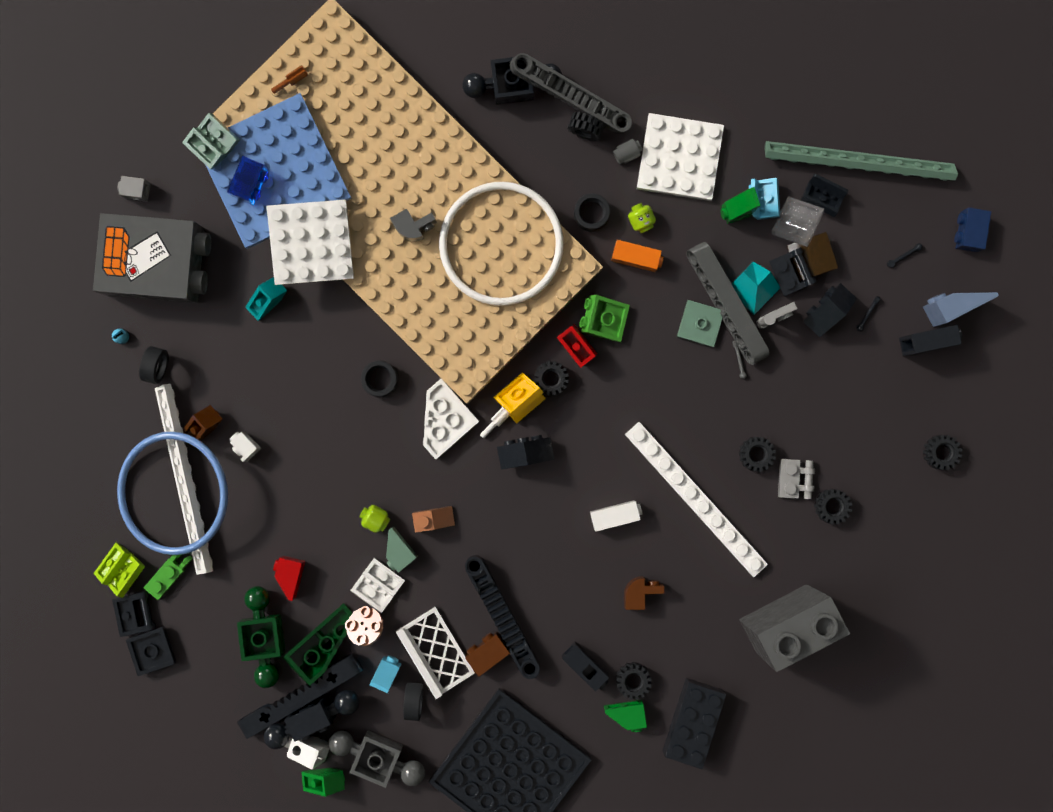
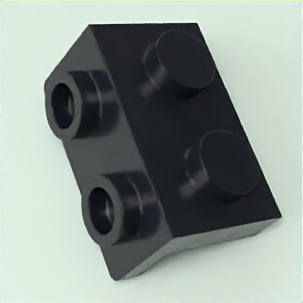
[800,174,849,217]

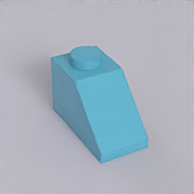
[370,655,401,693]

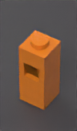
[611,240,664,272]

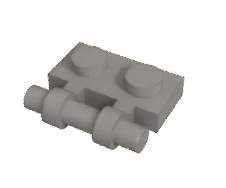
[778,459,815,499]

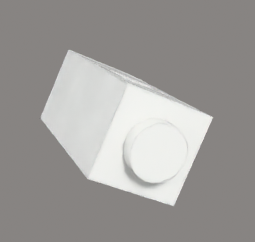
[590,500,642,532]

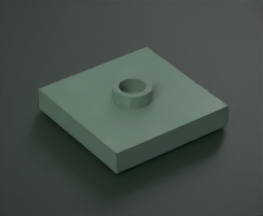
[677,300,722,347]

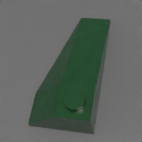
[283,603,353,686]

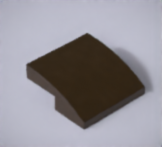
[786,232,838,282]

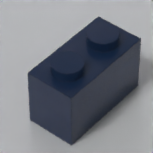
[954,208,991,252]

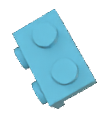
[749,178,780,220]

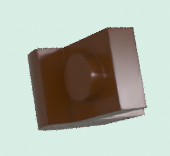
[624,576,664,610]

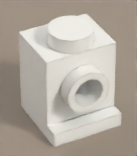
[229,432,262,462]

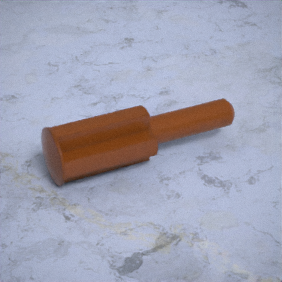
[271,65,308,94]

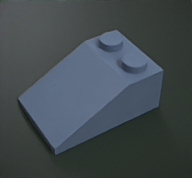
[923,292,999,327]

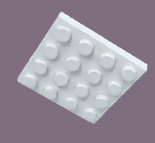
[636,113,724,201]
[266,200,354,285]

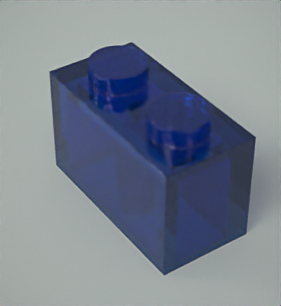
[227,156,269,205]

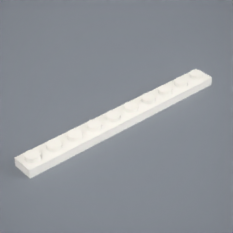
[155,384,213,575]
[624,422,768,577]

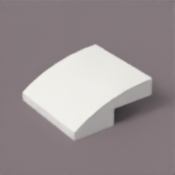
[350,558,405,613]

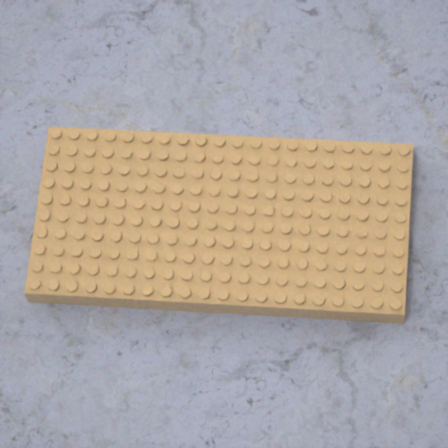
[213,0,603,404]

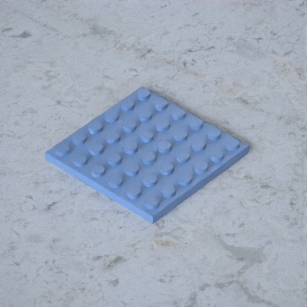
[206,93,352,249]

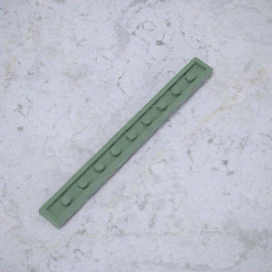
[764,141,958,181]

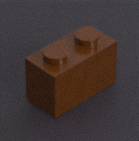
[465,632,510,677]

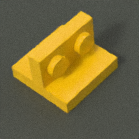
[494,372,545,423]

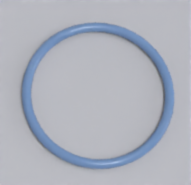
[117,432,228,555]

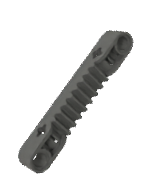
[510,53,632,133]

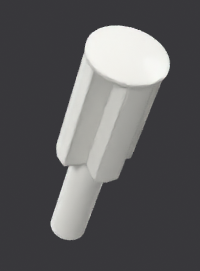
[480,407,509,438]

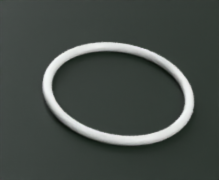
[439,182,563,306]

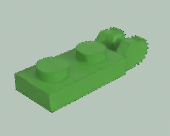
[144,555,193,600]

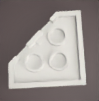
[423,379,479,459]

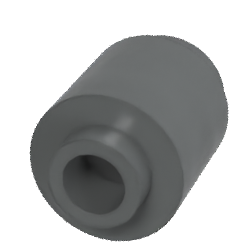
[613,139,643,165]

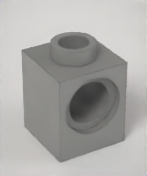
[117,176,151,202]

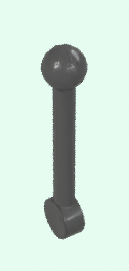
[732,340,747,379]

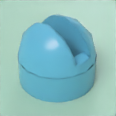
[112,328,129,344]

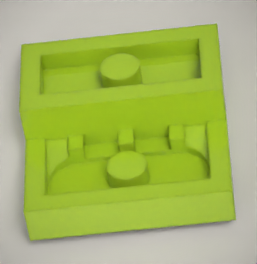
[93,542,145,598]

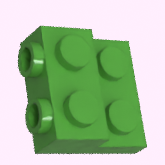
[579,295,630,342]

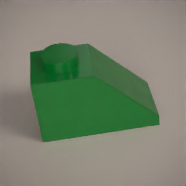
[604,700,647,732]
[301,768,345,797]

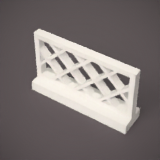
[395,607,475,699]

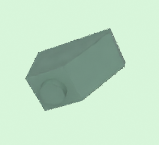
[386,527,418,573]

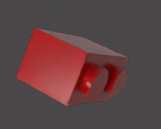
[557,324,598,368]

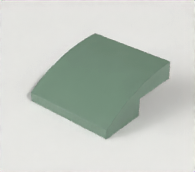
[182,113,240,169]

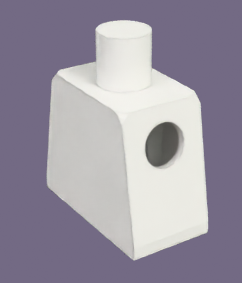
[284,736,329,770]

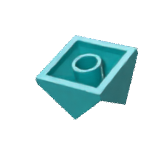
[732,262,780,315]

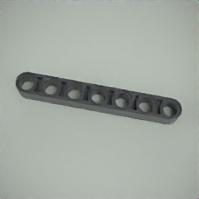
[686,242,769,365]

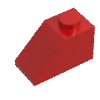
[273,556,305,601]

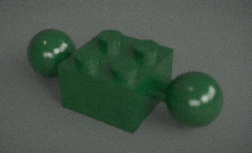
[237,586,285,688]

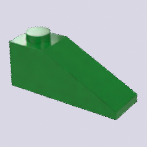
[720,187,760,224]

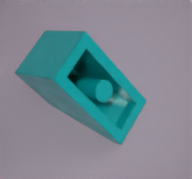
[245,277,287,321]

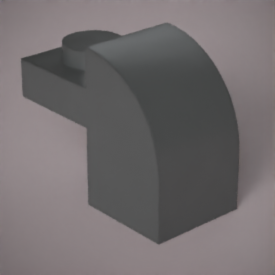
[390,209,437,242]

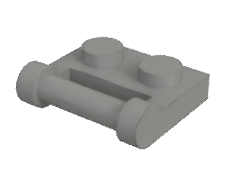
[756,302,797,329]

